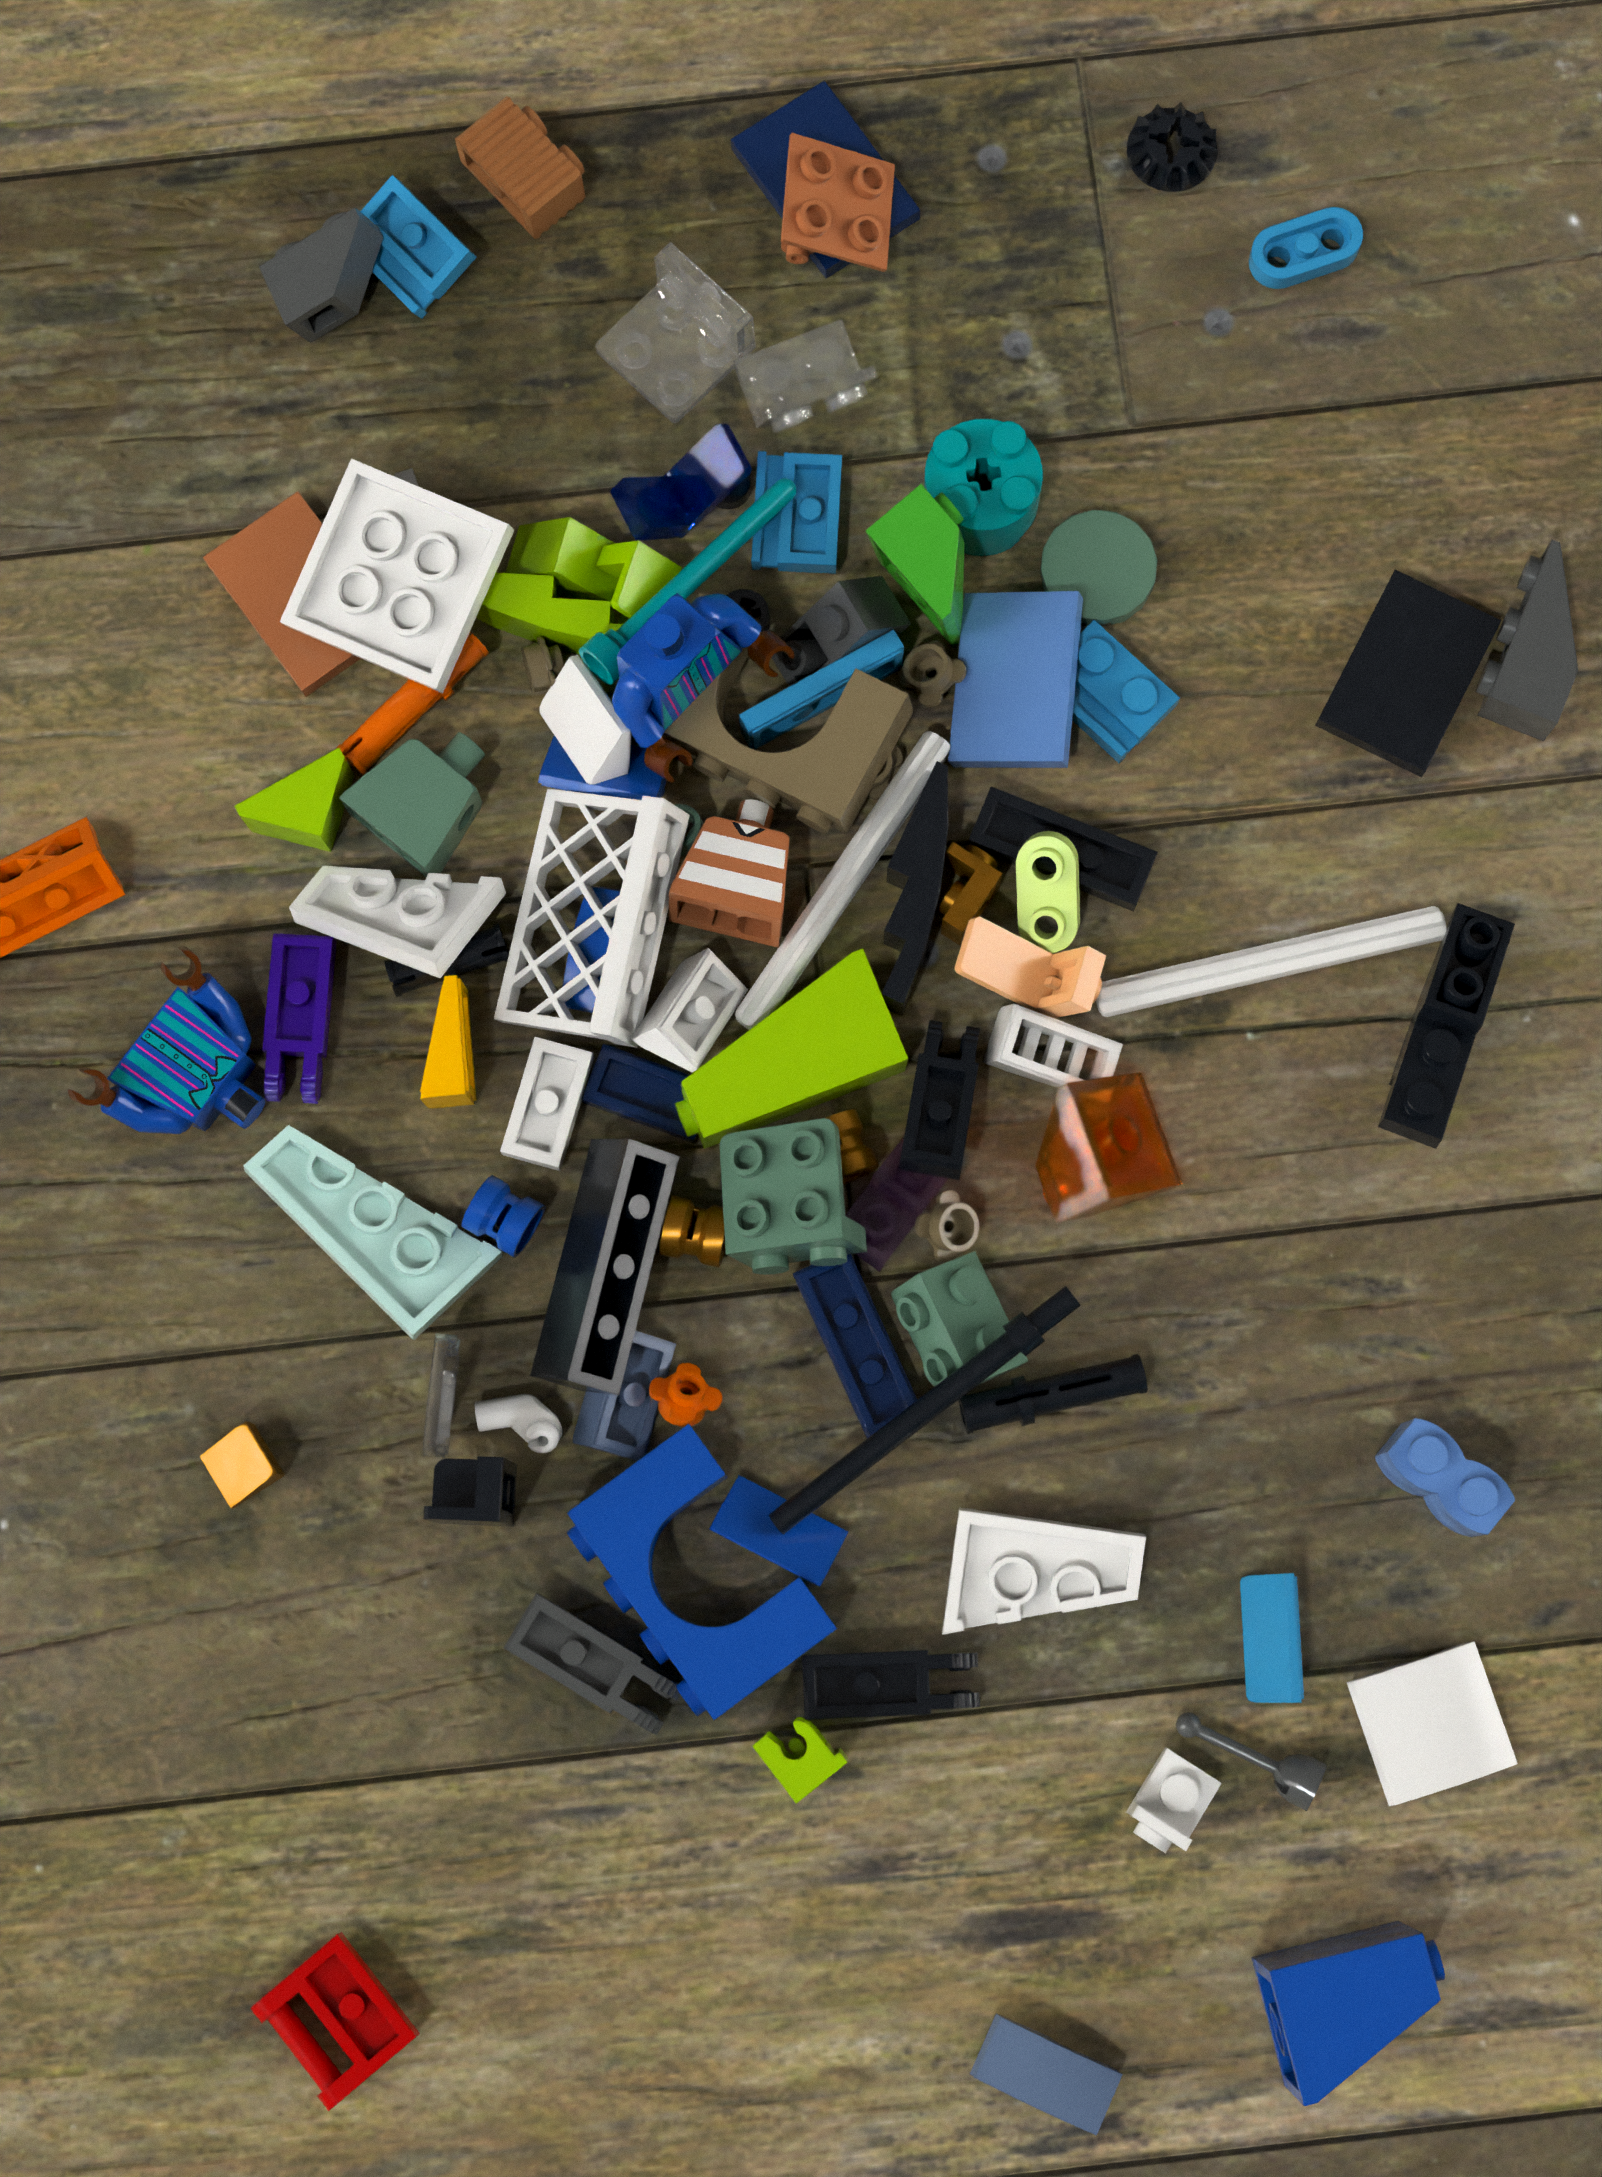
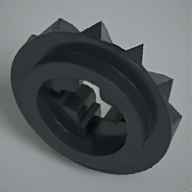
[1127,102,1218,192]

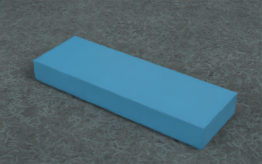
[739,629,904,750]

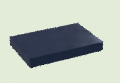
[730,80,920,279]

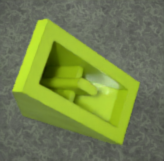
[506,517,618,601]
[234,747,355,852]

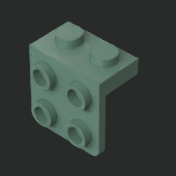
[719,1118,867,1275]

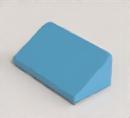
[1240,1573,1304,1703]

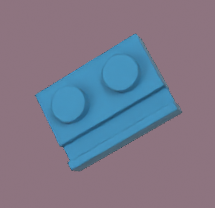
[360,175,477,319]
[751,451,842,574]
[1072,620,1180,764]

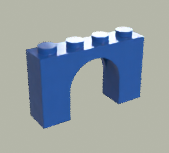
[567,1424,837,1720]

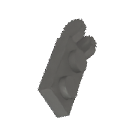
[504,1593,681,1735]

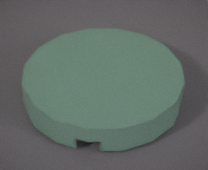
[1040,510,1158,626]

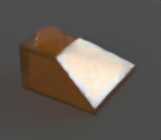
[1035,1072,1183,1223]

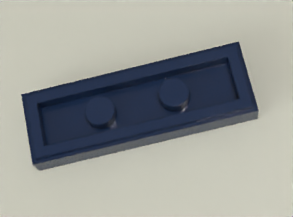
[793,1254,917,1438]

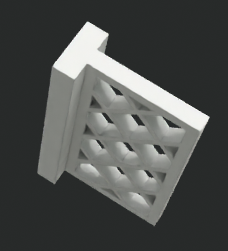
[494,788,690,1048]

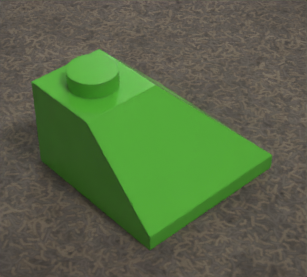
[866,484,965,648]

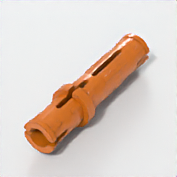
[336,632,489,775]

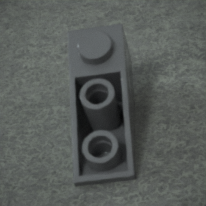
[1475,540,1578,741]

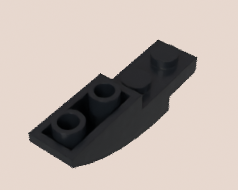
[1378,903,1515,1149]

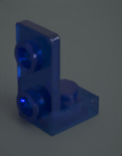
[610,423,752,541]

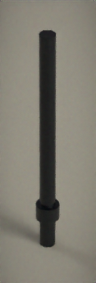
[769,1286,1081,1535]

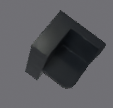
[423,1456,517,1527]

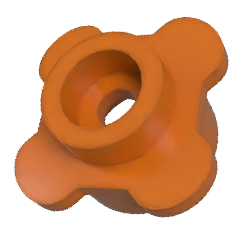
[649,1363,722,1427]

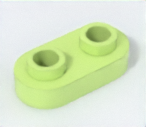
[1016,831,1080,953]

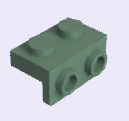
[891,1251,1028,1387]

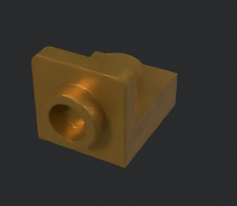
[938,842,1003,946]

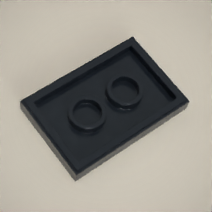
[1315,570,1501,778]

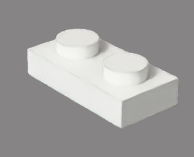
[500,1037,595,1171]

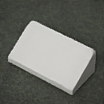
[539,655,632,785]
[631,948,748,1072]

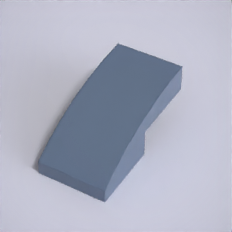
[970,2013,1123,2135]

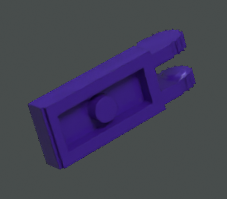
[262,934,337,1104]

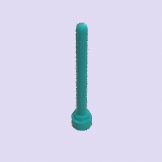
[579,478,797,685]

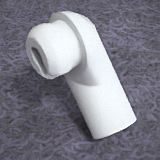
[475,1394,562,1453]

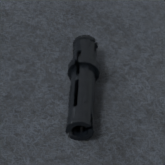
[958,1354,1148,1434]

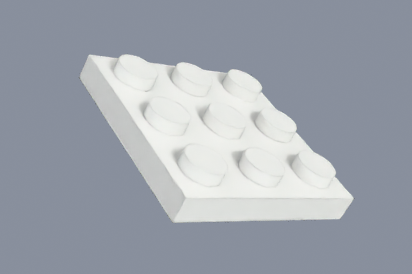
[280,459,514,694]

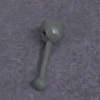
[1176,1712,1327,1811]

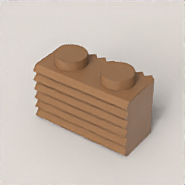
[455,96,586,239]

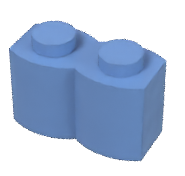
[1375,1418,1515,1537]

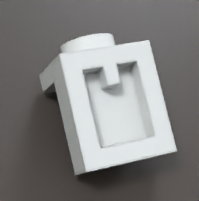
[1126,1747,1222,1853]

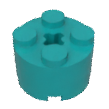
[924,419,1043,556]

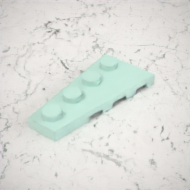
[243,1125,502,1340]

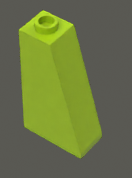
[675,948,908,1149]

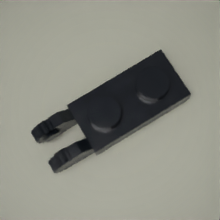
[899,1020,980,1180]
[802,1650,980,1720]

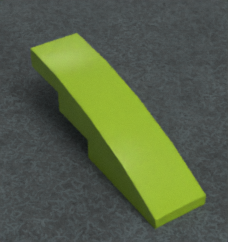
[476,573,623,655]

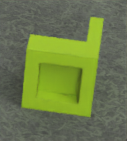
[596,541,682,624]

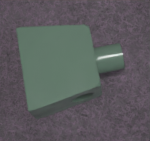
[339,732,485,877]

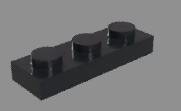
[968,787,1158,912]

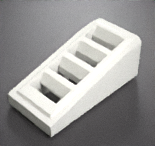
[983,1004,1123,1101]

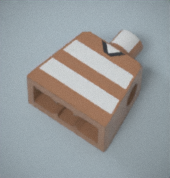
[669,799,790,948]

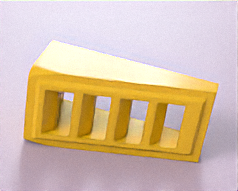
[420,975,476,1108]

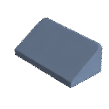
[572,1331,676,1461]

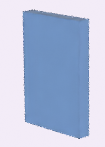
[948,591,1083,768]

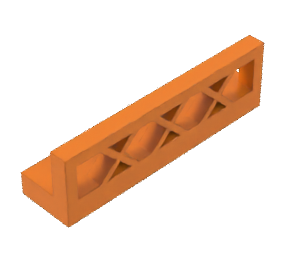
[0,817,125,958]

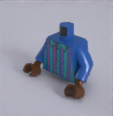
[612,593,794,782]
[68,946,266,1134]

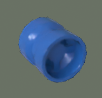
[461,1175,546,1258]

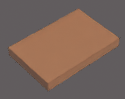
[203,491,361,697]

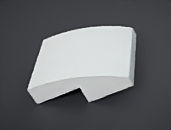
[1346,1641,1518,1806]

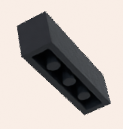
[530,1139,679,1395]

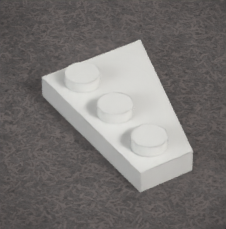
[289,866,506,978]
[942,1507,1146,1635]

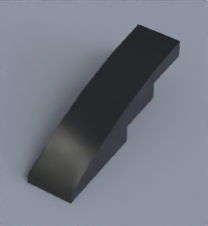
[882,761,948,1016]

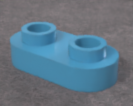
[1249,207,1363,289]

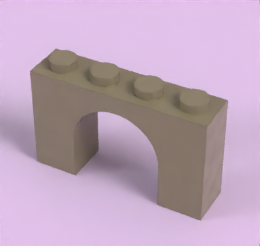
[662,592,914,835]

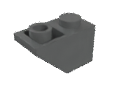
[259,208,383,343]
[772,576,911,686]

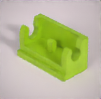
[752,1717,848,1804]

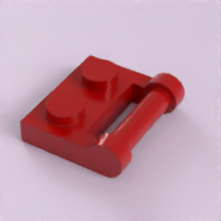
[250,1932,420,2111]

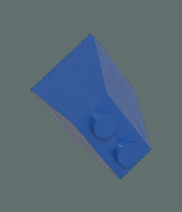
[1251,1921,1445,2106]

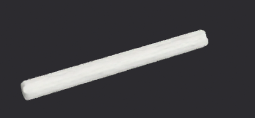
[735,731,951,1030]
[1095,906,1447,1017]

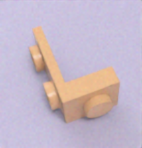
[955,917,1106,1018]

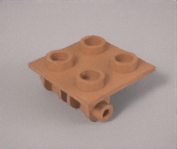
[781,133,895,272]

